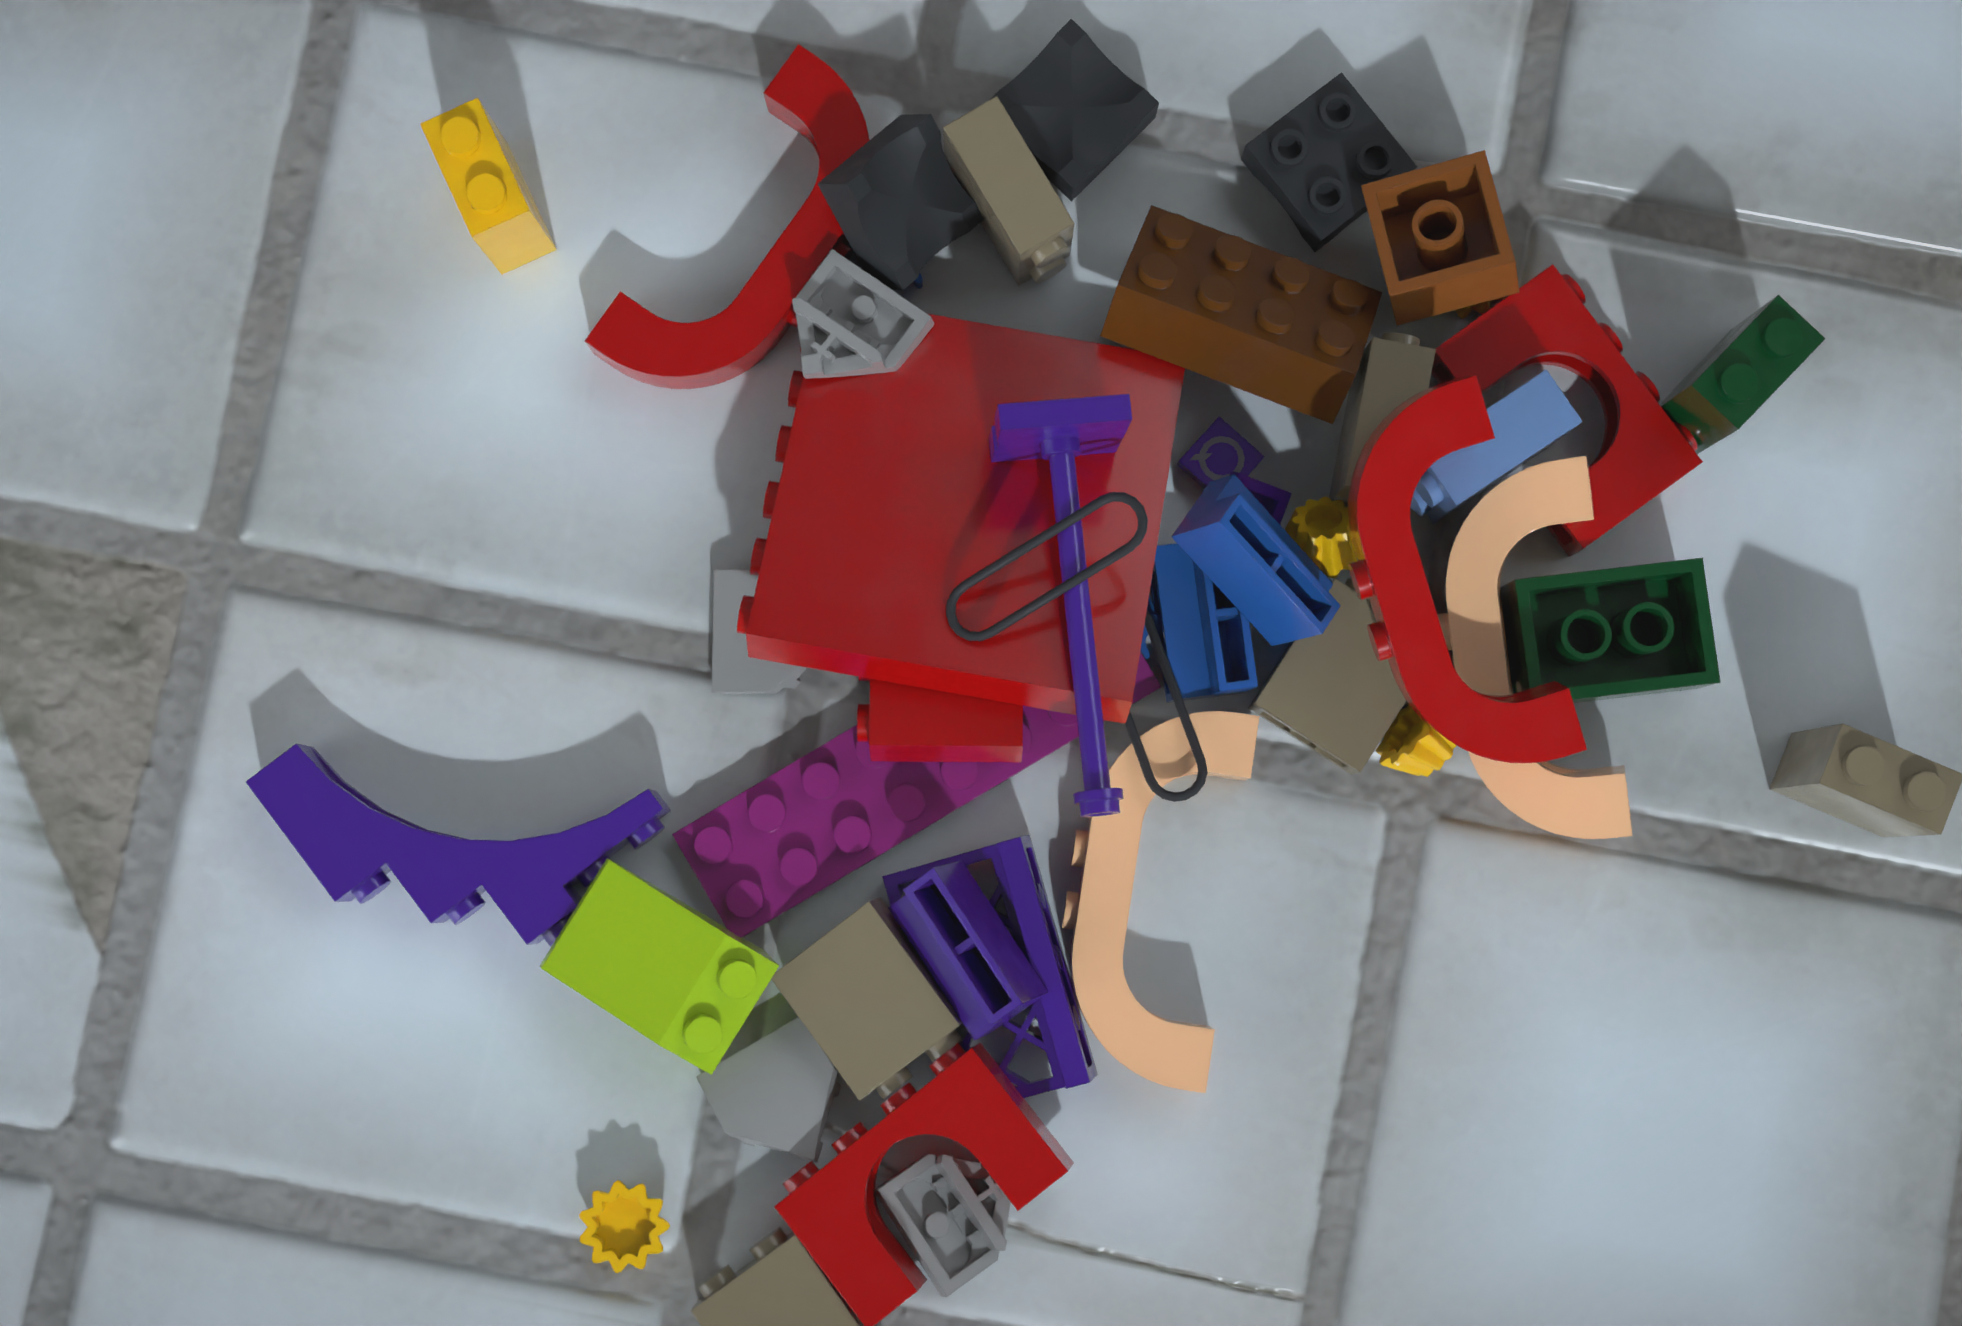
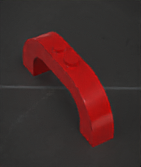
[584,44,870,389]
[1348,375,1587,763]

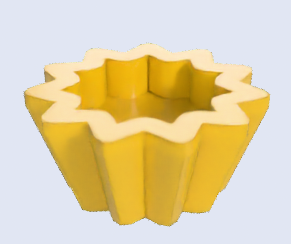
[1285,496,1357,578]
[1376,704,1457,777]
[579,1180,670,1273]

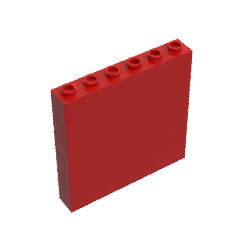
[737,314,1185,724]

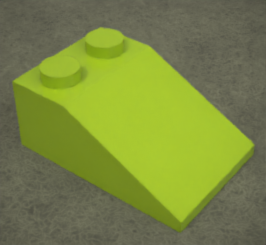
[539,858,779,1075]

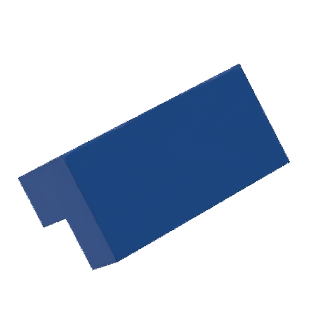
[1171,474,1341,646]
[1150,543,1258,703]

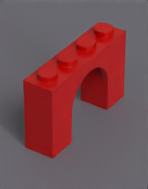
[1431,264,1703,557]
[857,677,1023,762]
[774,1043,1074,1326]

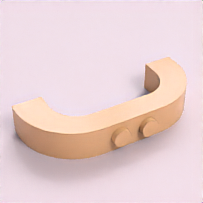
[1437,456,1632,839]
[1062,711,1260,1093]

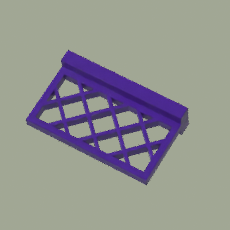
[882,835,1098,1098]

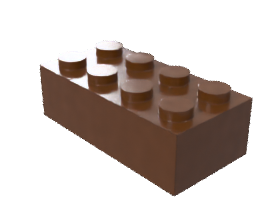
[1100,205,1383,424]

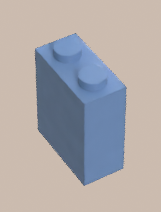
[1411,369,1583,524]

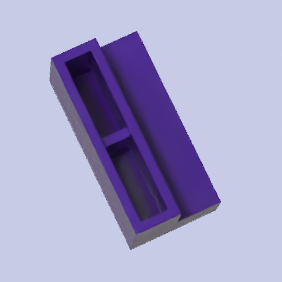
[888,860,1048,1041]

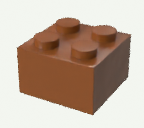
[1361,150,1519,326]

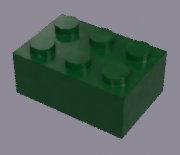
[1500,558,1721,703]

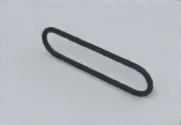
[946,492,1148,641]
[1125,610,1208,802]

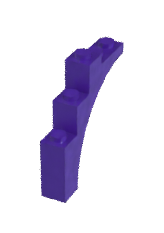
[246,743,671,946]

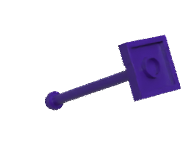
[988,394,1132,817]

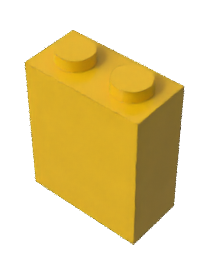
[420,98,557,275]

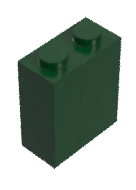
[1659,294,1826,454]

